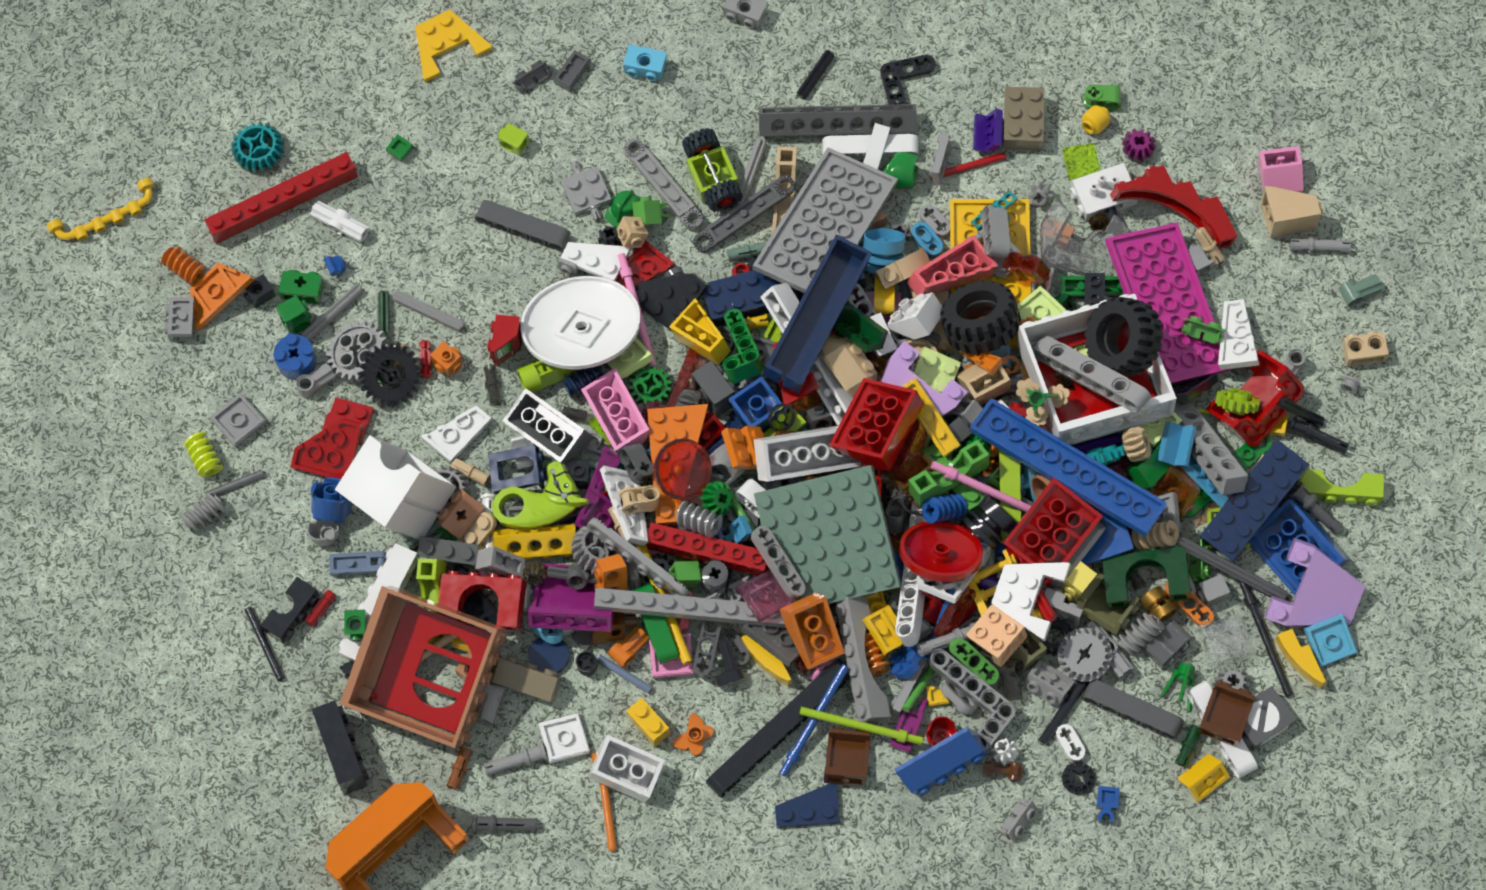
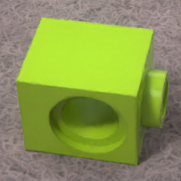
[497,123,530,156]

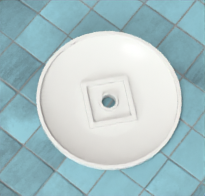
[521,276,641,369]

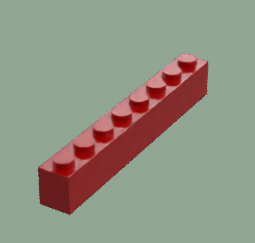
[204,152,358,244]

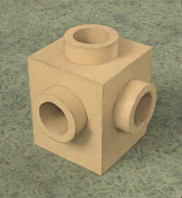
[616,216,648,248]

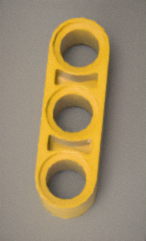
[874,274,895,314]

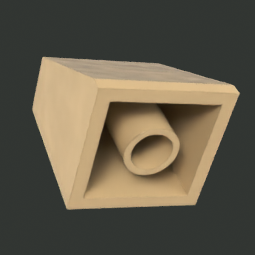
[1261,186,1323,238]

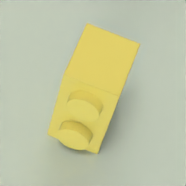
[1060,561,1097,603]

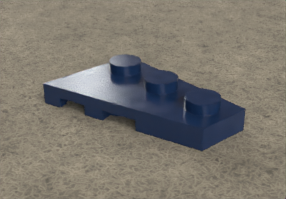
[775,783,840,828]

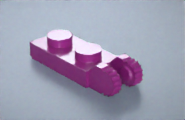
[890,698,928,754]

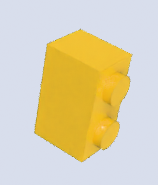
[626,698,670,747]

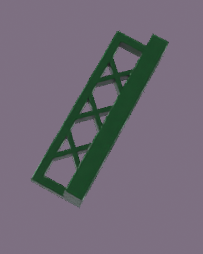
[834,302,888,353]

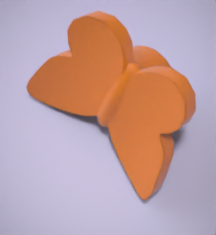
[672,713,714,756]

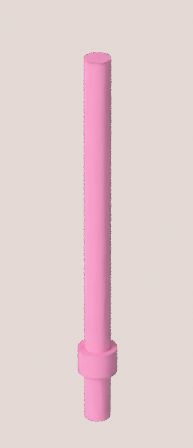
[617,253,657,368]
[931,461,1031,512]

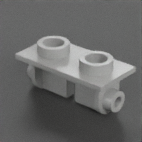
[1000,798,1038,843]

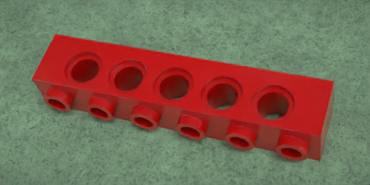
[646,522,770,578]

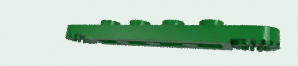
[1178,435,1272,518]

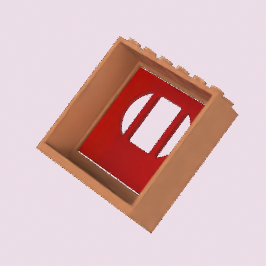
[339,586,507,748]

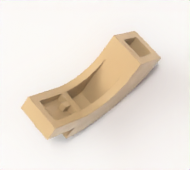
[875,247,931,289]

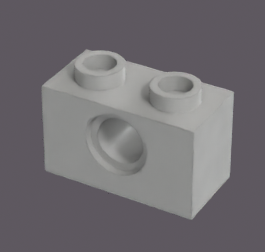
[723,0,768,29]

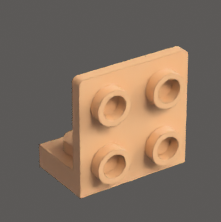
[966,605,1027,667]

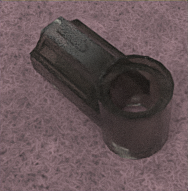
[997,658,1024,701]

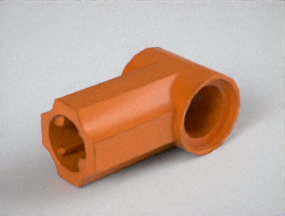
[608,626,649,668]

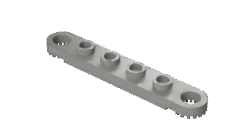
[624,139,703,230]
[587,518,690,596]

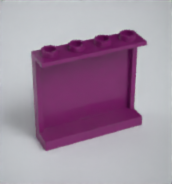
[528,563,615,632]

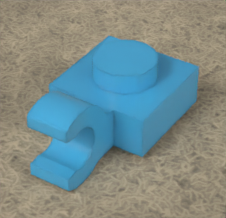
[723,516,752,544]

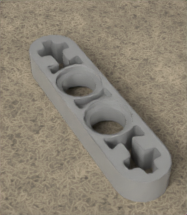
[751,526,806,599]

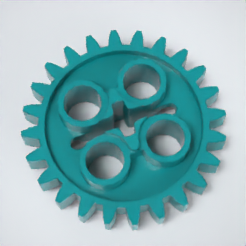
[1086,444,1127,466]

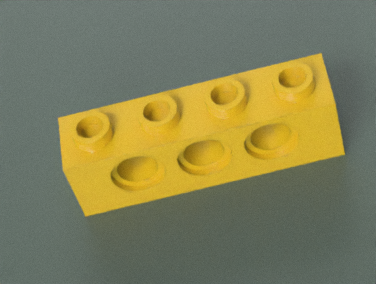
[493,524,576,560]

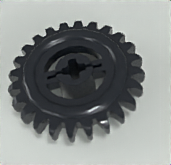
[357,341,423,407]

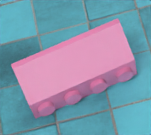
[581,368,651,454]

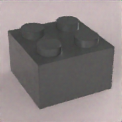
[691,361,736,417]

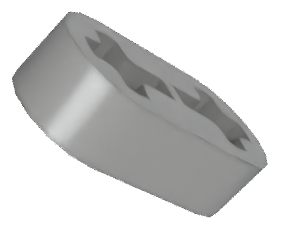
[920,205,950,238]

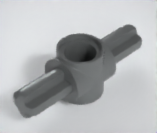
[547,562,597,589]

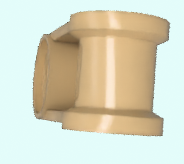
[619,485,660,514]

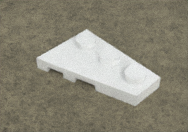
[561,242,631,282]
[421,406,492,463]

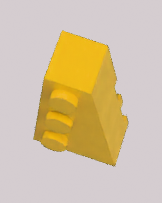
[669,298,731,365]

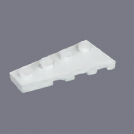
[1218,299,1260,370]
[600,465,648,546]

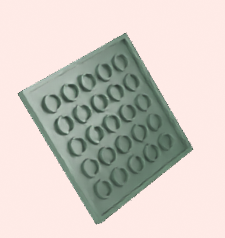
[754,465,902,606]

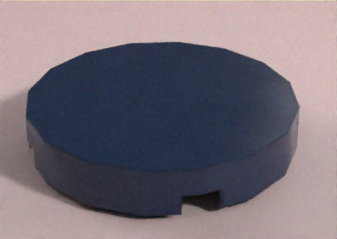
[528,637,569,674]

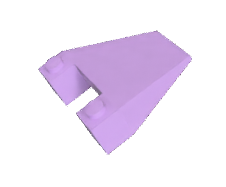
[881,341,968,441]
[1265,538,1365,626]

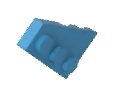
[1181,455,1232,508]

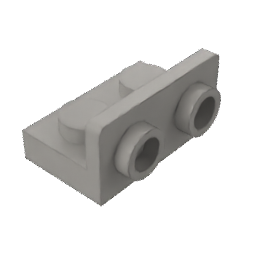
[164,297,195,341]
[1023,660,1075,708]

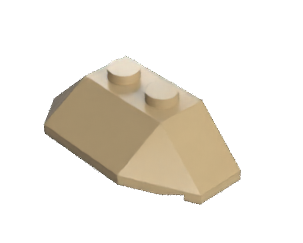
[821,335,878,398]

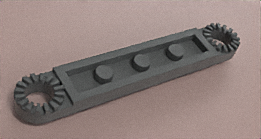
[693,175,795,252]

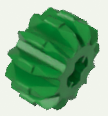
[699,481,735,516]

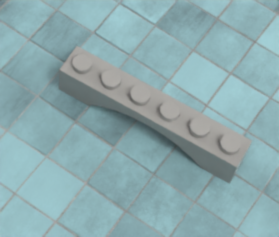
[835,597,891,723]

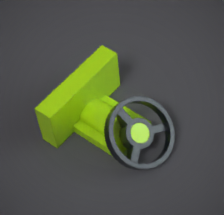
[764,404,807,437]

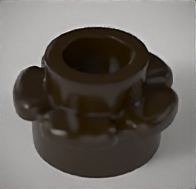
[1089,214,1109,233]

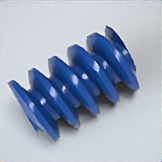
[922,493,968,523]

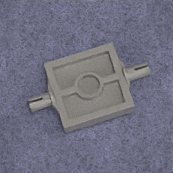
[561,161,612,222]

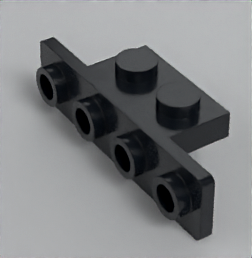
[453,563,498,626]

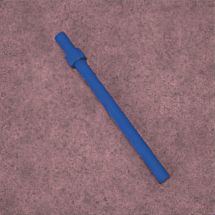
[779,664,849,776]

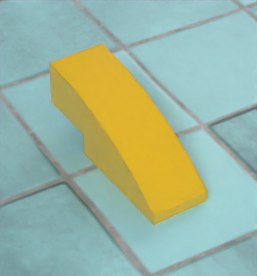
[1275,629,1326,689]
[741,635,792,687]

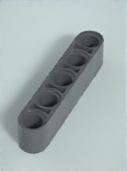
[475,200,571,252]
[1082,680,1184,741]

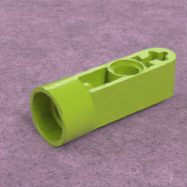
[517,361,587,393]

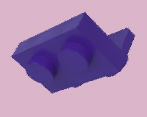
[973,109,1004,154]

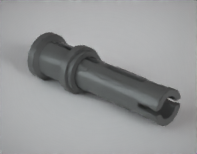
[1289,482,1343,535]
[472,814,536,833]

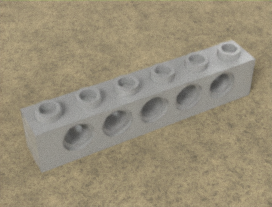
[1174,402,1248,495]

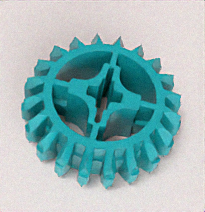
[231,121,284,173]

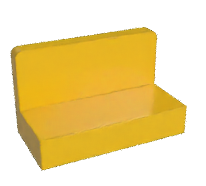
[1177,754,1230,803]

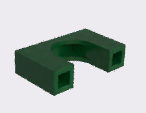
[1103,545,1192,610]

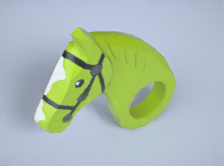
[492,461,589,530]

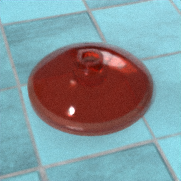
[654,439,712,500]

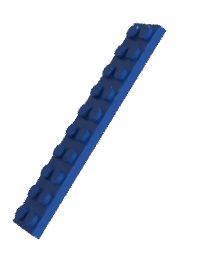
[969,398,1168,537]

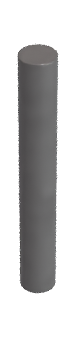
[205,470,264,497]

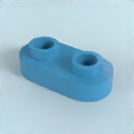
[911,222,943,258]

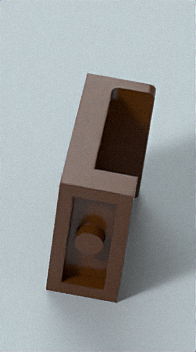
[1197,682,1256,747]
[824,727,871,787]

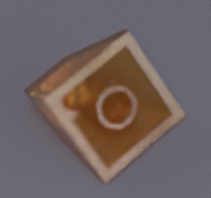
[1152,466,1200,522]

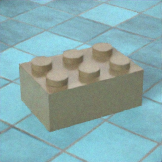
[1003,87,1044,151]

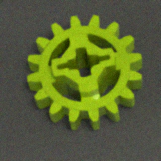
[1215,388,1261,415]

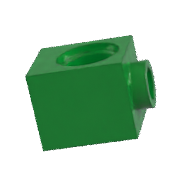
[344,609,368,642]

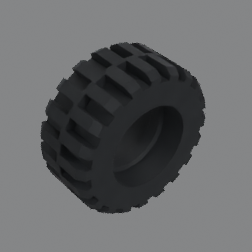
[940,280,1021,355]
[1084,297,1163,377]

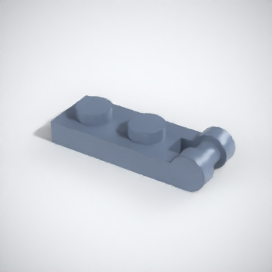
[329,551,387,576]

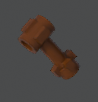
[983,760,1024,781]

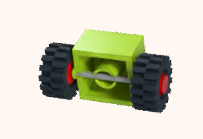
[682,128,743,212]

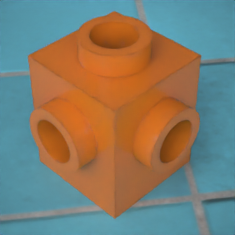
[430,341,463,377]

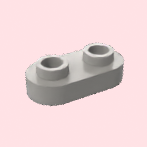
[941,680,977,715]

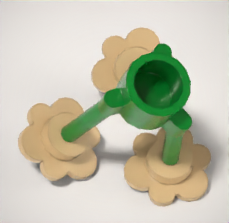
[1016,378,1070,426]

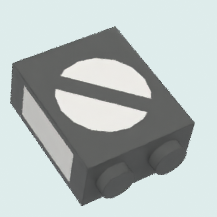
[1242,686,1296,751]

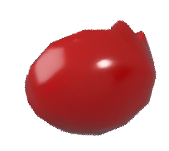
[926,716,957,747]

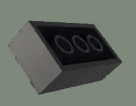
[312,700,369,795]

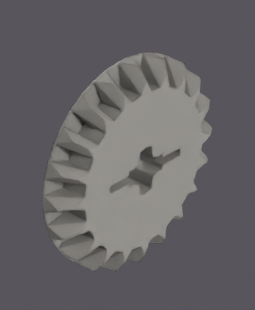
[1058,627,1112,682]

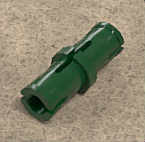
[1174,724,1201,768]

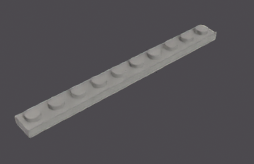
[594,588,786,628]

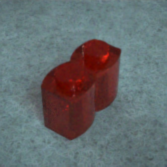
[1002,252,1051,284]

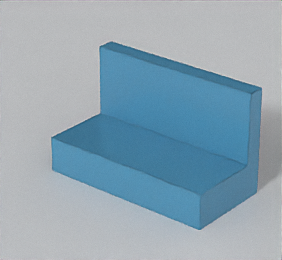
[1157,421,1196,467]

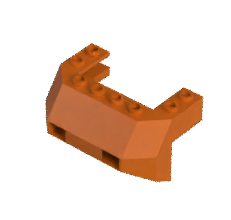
[325,782,469,890]

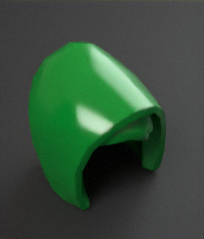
[884,152,919,189]

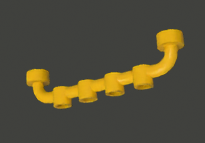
[47,177,154,241]

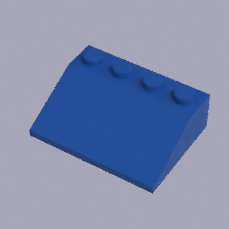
[1250,498,1350,596]

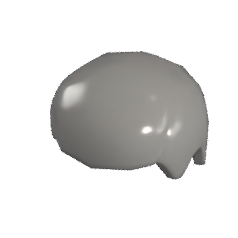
[307,520,340,546]

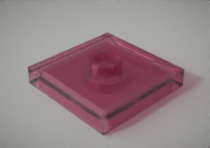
[737,570,794,622]

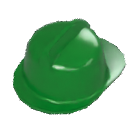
[605,190,641,229]

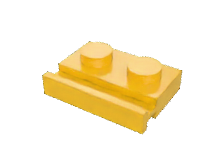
[862,605,903,655]

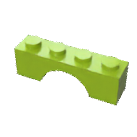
[1299,469,1384,506]
[416,558,447,644]

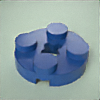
[890,643,926,680]

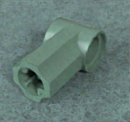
[1339,274,1383,307]

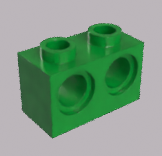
[276,295,312,334]

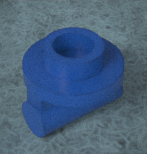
[324,256,346,276]

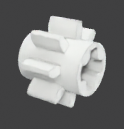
[991,738,1019,766]

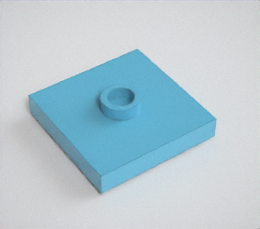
[1303,614,1358,668]

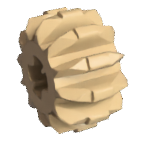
[1122,427,1152,462]

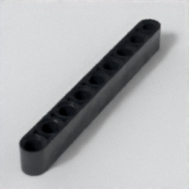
[706,658,850,798]

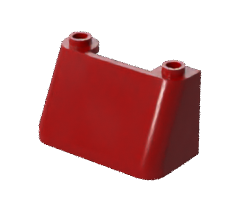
[1205,350,1304,447]

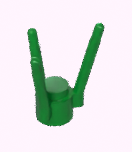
[1160,663,1196,713]

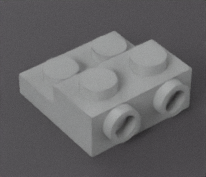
[1039,588,1083,629]

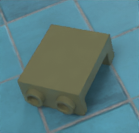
[1076,572,1140,635]

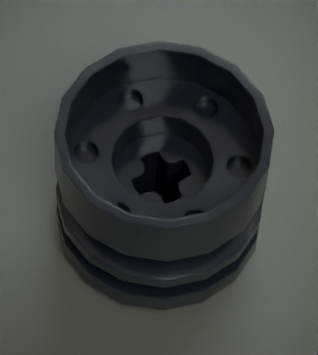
[963,495,1018,550]

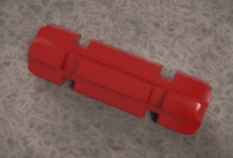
[419,340,432,379]
[304,590,336,627]

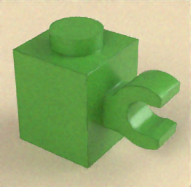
[632,197,669,226]
[669,561,702,588]

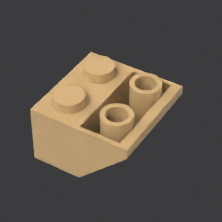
[956,364,1010,406]

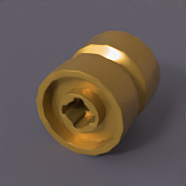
[1139,586,1178,623]

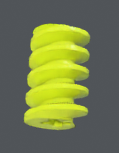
[184,432,223,477]

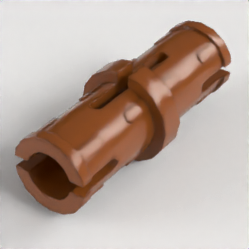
[446,747,473,790]

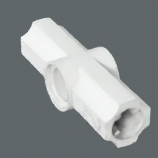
[310,201,370,243]

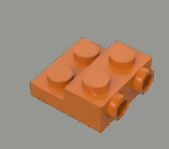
[721,426,766,470]

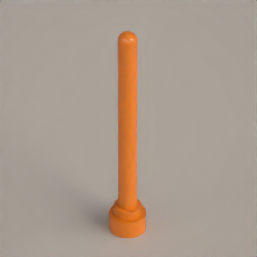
[591,753,617,852]

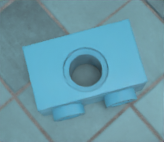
[623,44,667,81]

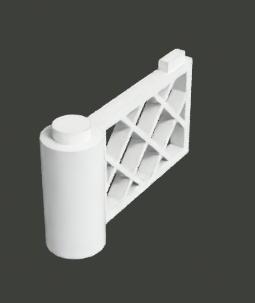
[915,544,991,604]

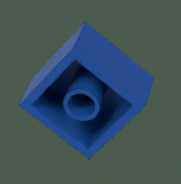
[728,376,782,432]

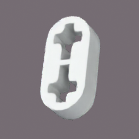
[1056,724,1085,762]

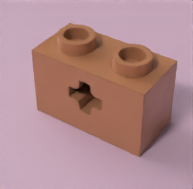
[437,489,485,539]

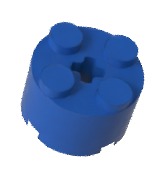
[273,333,316,380]
[311,477,352,524]

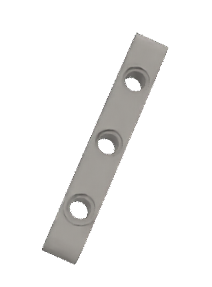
[1032,335,1151,413]

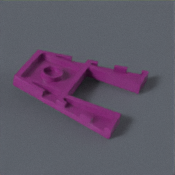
[574,446,653,533]

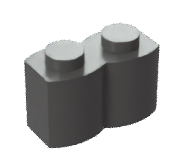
[1144,620,1192,669]

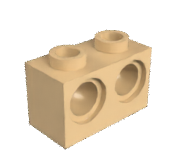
[1342,331,1389,367]

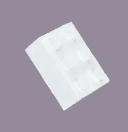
[588,735,665,803]

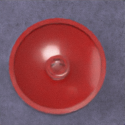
[899,521,983,582]

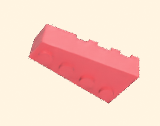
[907,235,998,296]

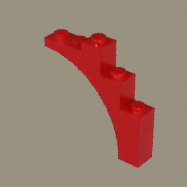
[1110,165,1238,249]

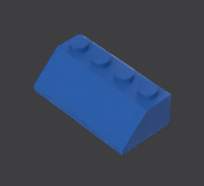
[894,727,989,796]

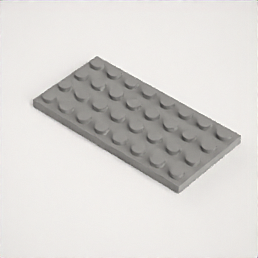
[753,147,898,293]

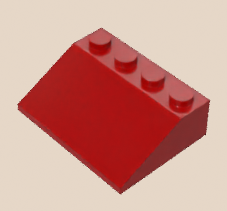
[829,378,924,471]
[1003,478,1103,582]

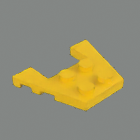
[415,10,493,82]

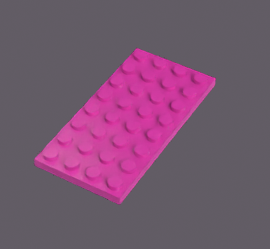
[1105,222,1231,385]

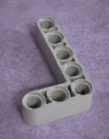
[928,649,1015,750]

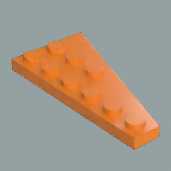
[647,404,709,526]

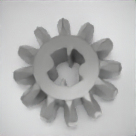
[1215,665,1250,690]

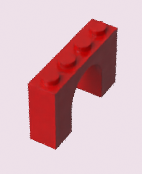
[437,571,526,631]

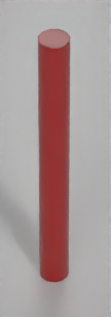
[930,152,1006,181]

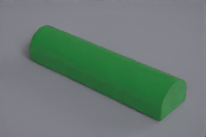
[1060,276,1124,297]

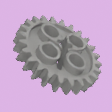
[326,320,389,383]

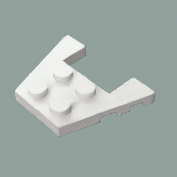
[991,562,1071,641]

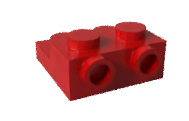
[322,397,374,446]

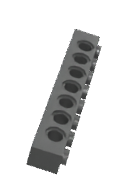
[759,104,917,139]

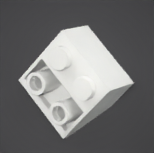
[887,292,942,340]

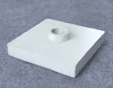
[538,713,590,764]

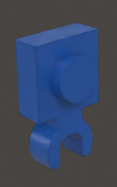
[1096,786,1120,824]

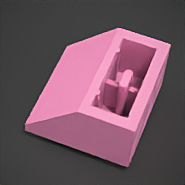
[1257,146,1304,192]

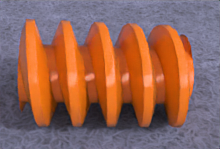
[161,246,206,286]
[864,631,890,677]

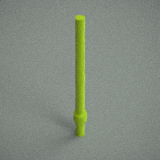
[799,706,923,745]

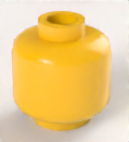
[1081,105,1111,134]

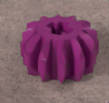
[1122,128,1156,162]

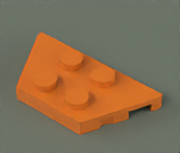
[189,263,254,330]

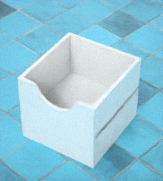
[335,435,456,540]

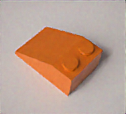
[780,593,845,670]

